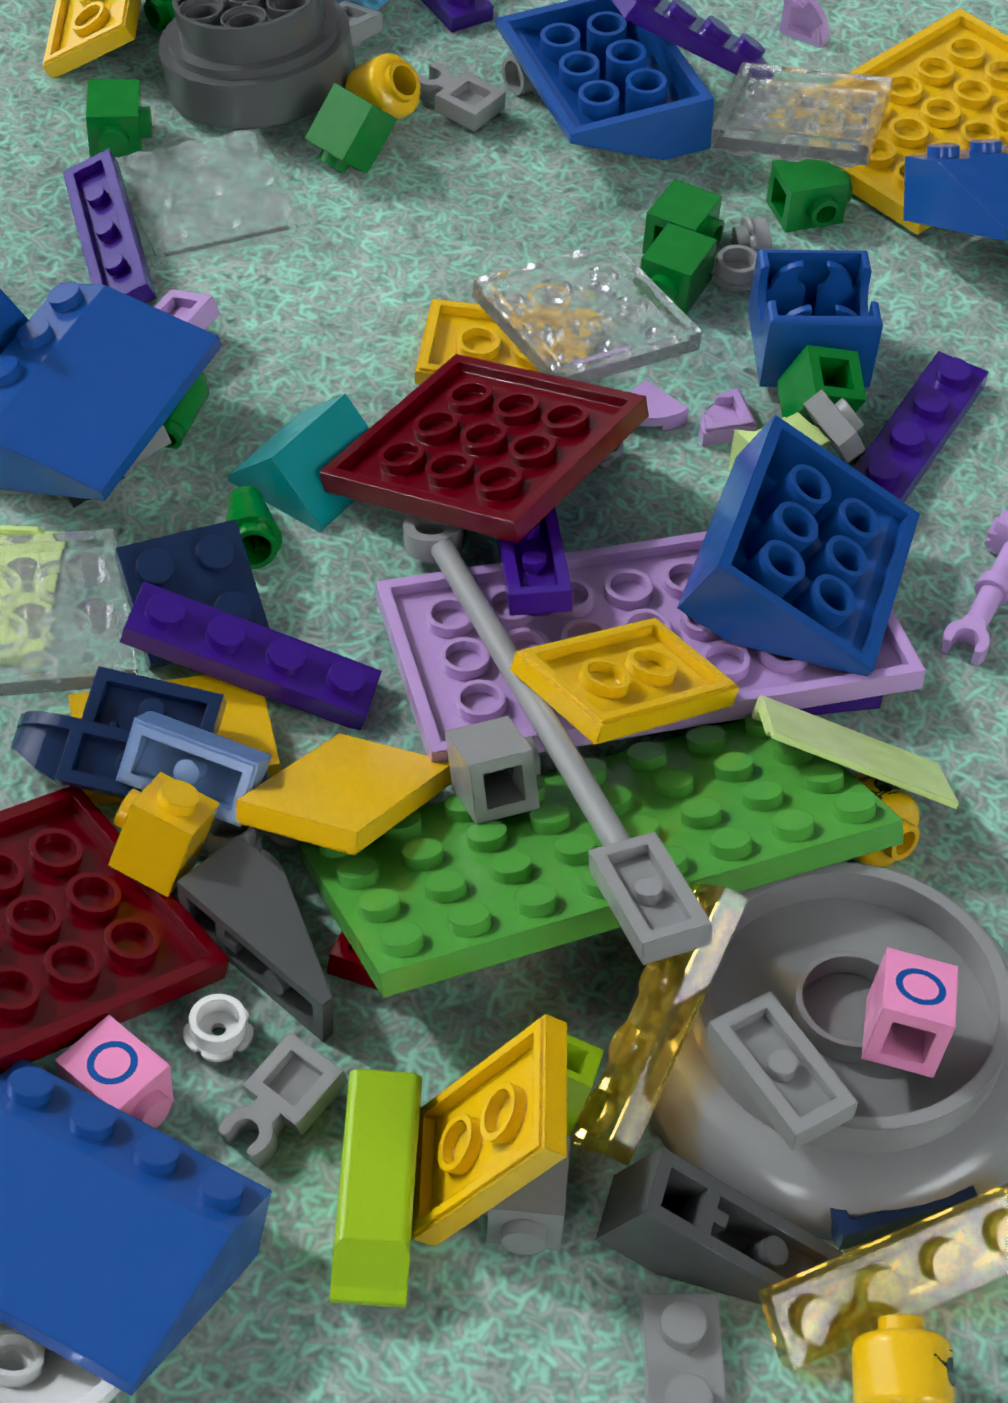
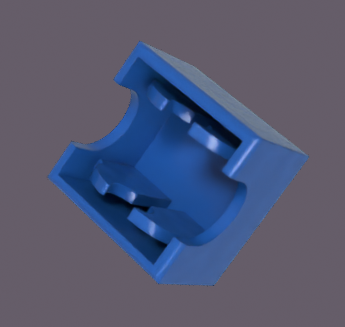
[748,249,883,388]

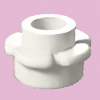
[183,994,254,1062]

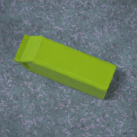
[329,1069,422,1308]

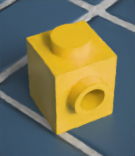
[108,771,220,897]

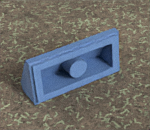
[116,711,271,827]

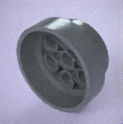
[158,0,355,129]

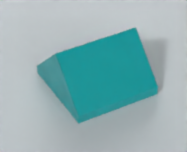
[228,393,369,532]

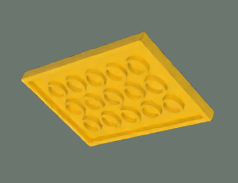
[764,8,1008,235]

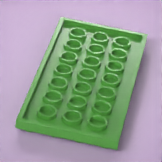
[298,713,904,998]

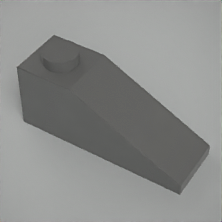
[177,835,333,1042]
[596,1147,843,1321]

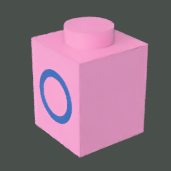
[861,947,958,1078]
[55,1015,174,1129]

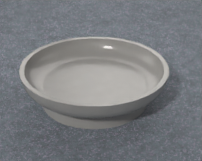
[627,862,1008,1243]

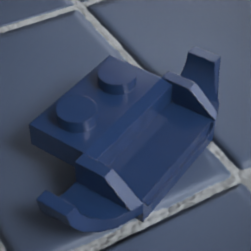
[11,666,271,799]

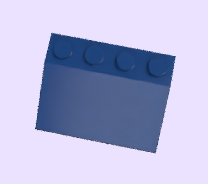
[495,0,714,160]
[903,139,1008,241]
[0,282,222,501]
[677,415,920,677]
[0,1059,272,1396]

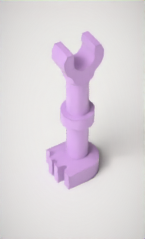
[940,509,1008,666]

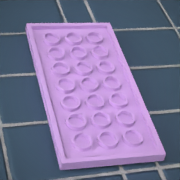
[376,531,926,762]

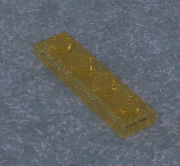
[571,883,748,1166]
[758,1183,1008,1370]

